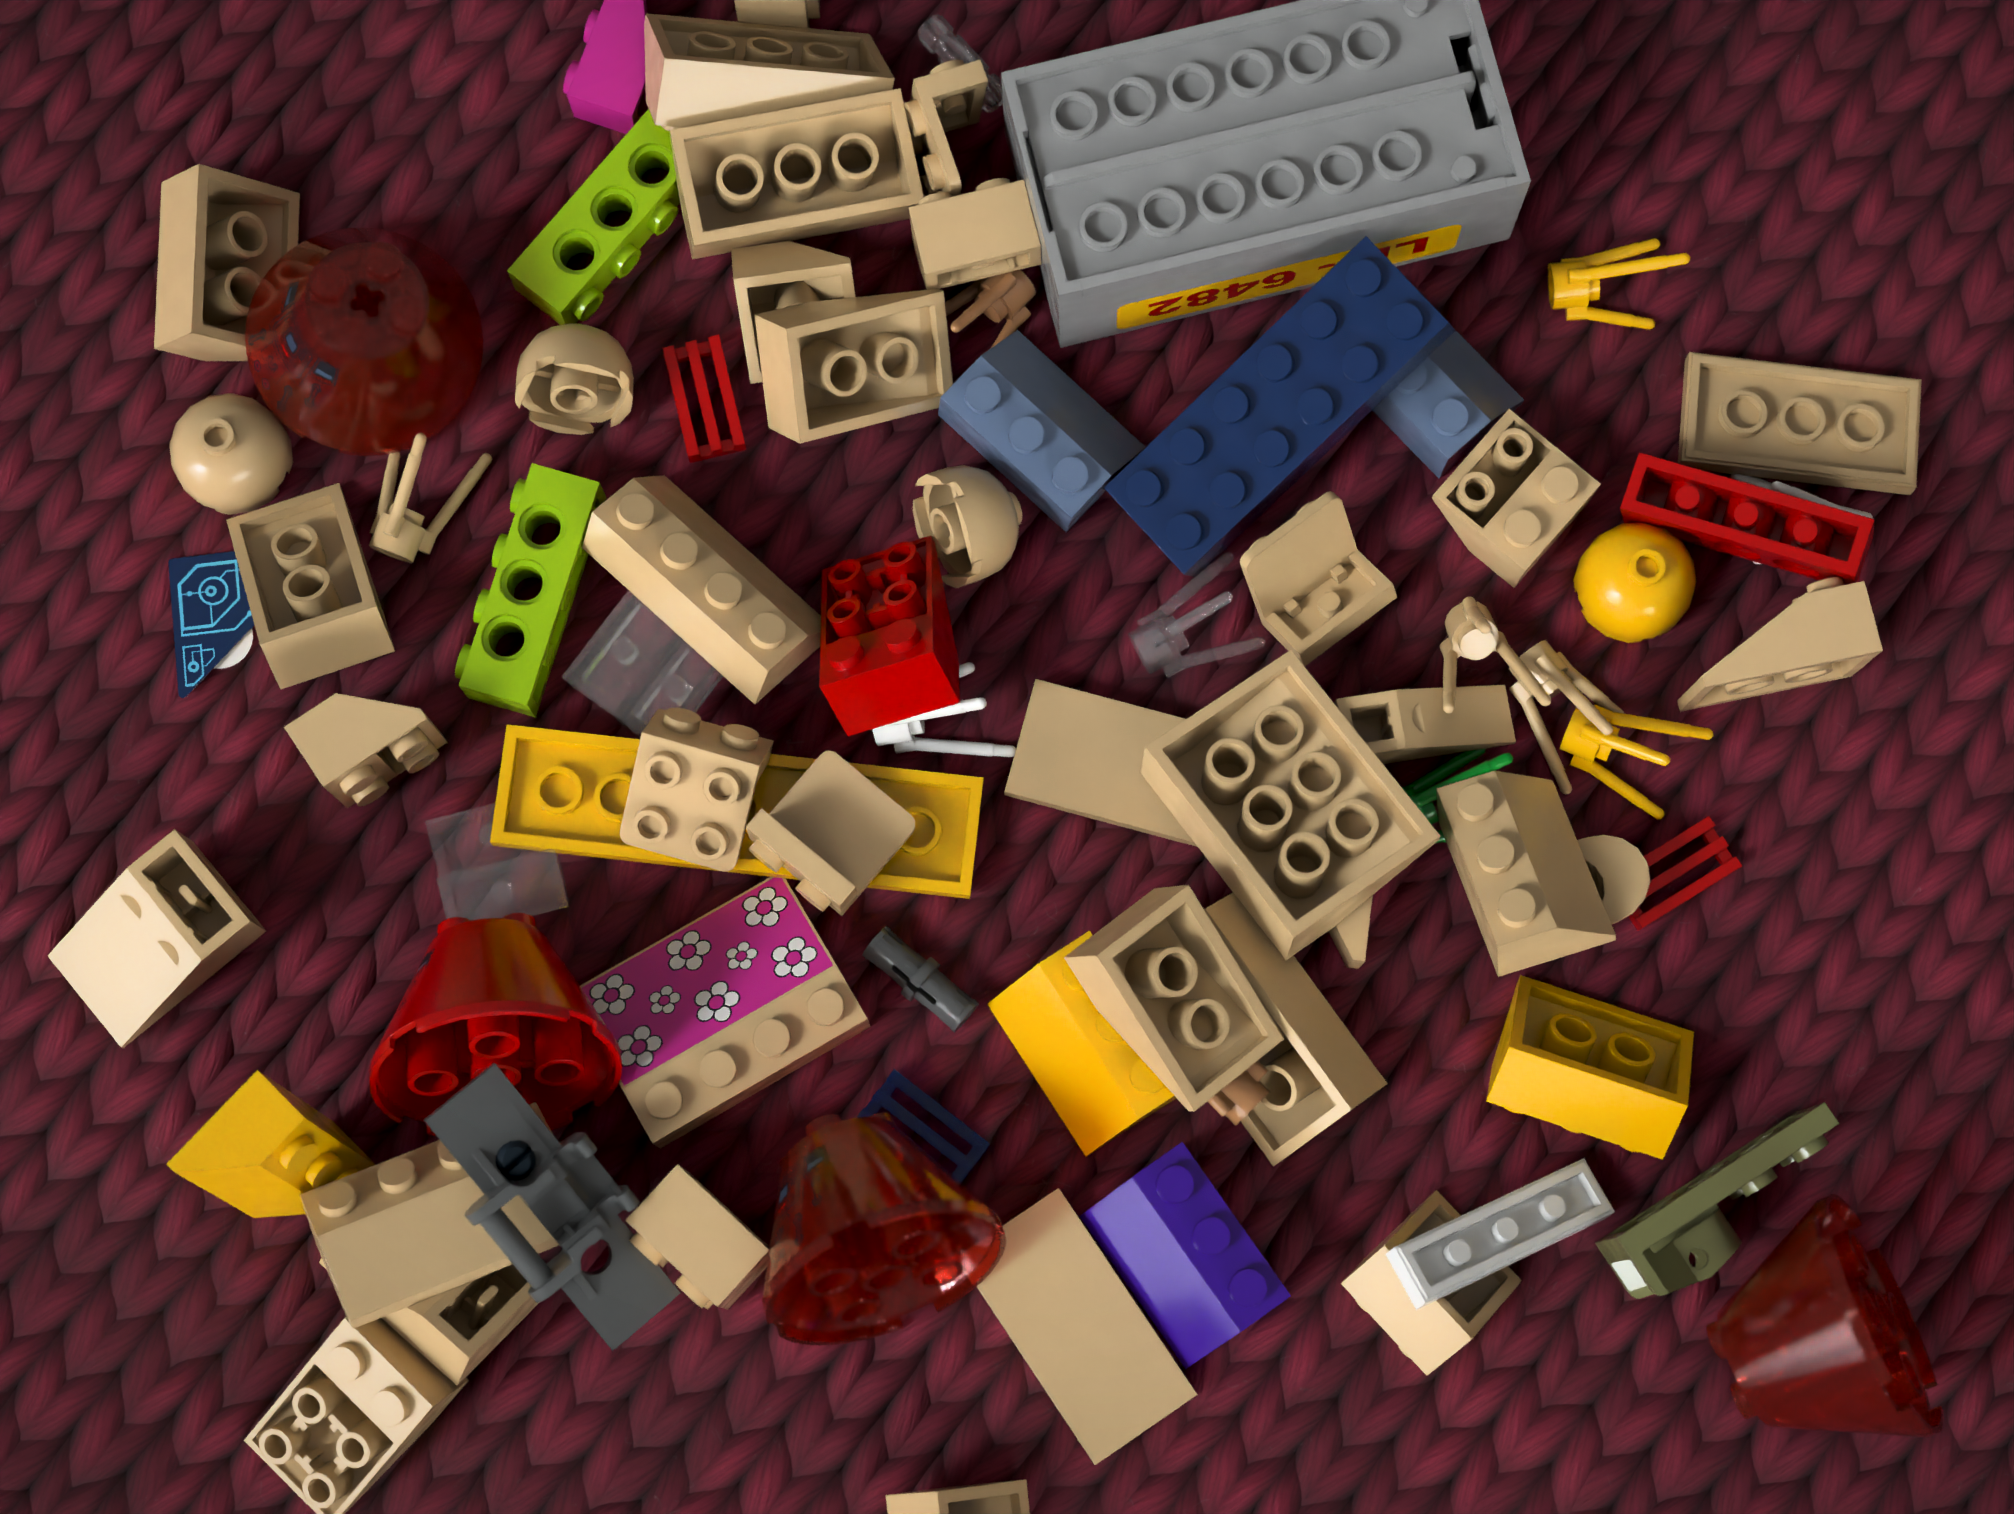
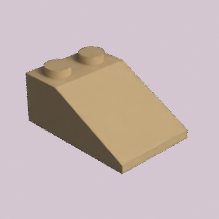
[754,289,953,444]
[226,483,395,689]
[1677,577,1883,712]
[1064,885,1284,1112]

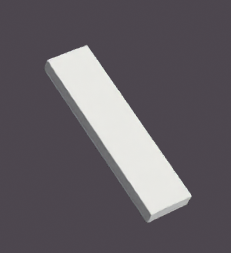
[1386,1158,1615,1310]

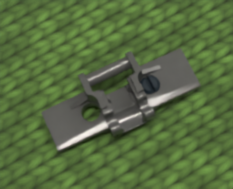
[424,1063,680,1351]

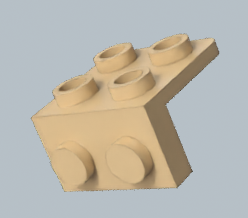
[904,59,988,197]
[1240,491,1397,667]
[619,708,774,872]
[746,751,915,916]

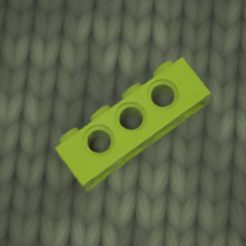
[507,109,680,325]
[455,463,607,718]

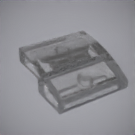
[562,590,723,737]
[425,803,570,920]

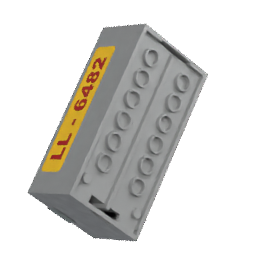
[1001,0,1531,348]

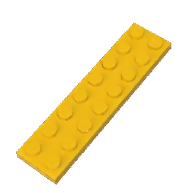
[490,724,984,899]

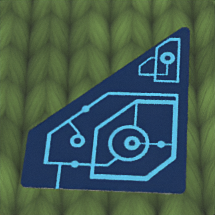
[168,551,254,698]

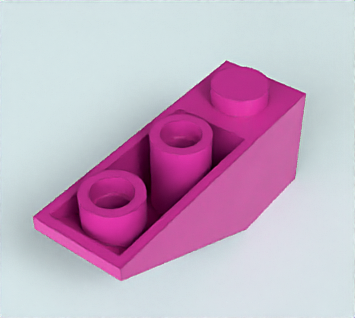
[563,0,649,134]

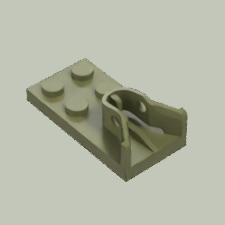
[1595,1102,1839,1299]

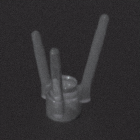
[1128,552,1266,678]

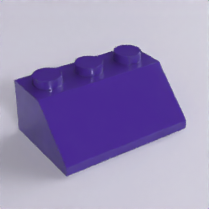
[1079,1142,1291,1369]

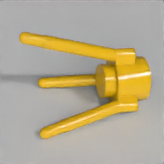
[1548,238,1690,330]
[1559,705,1713,820]

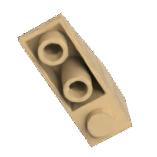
[1334,685,1516,764]

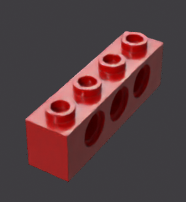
[1620,452,1874,585]

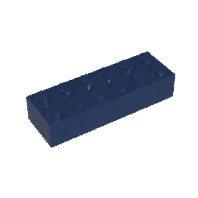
[1104,236,1455,577]

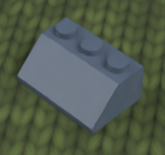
[1372,328,1524,479]
[938,330,1146,532]

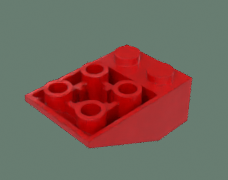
[819,535,960,736]

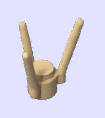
[369,433,492,563]
[1440,597,1551,713]
[1509,640,1624,795]

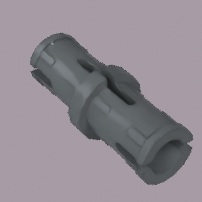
[862,926,979,1033]

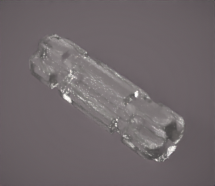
[918,14,1003,113]

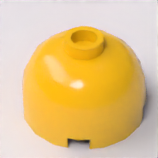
[1573,522,1696,643]

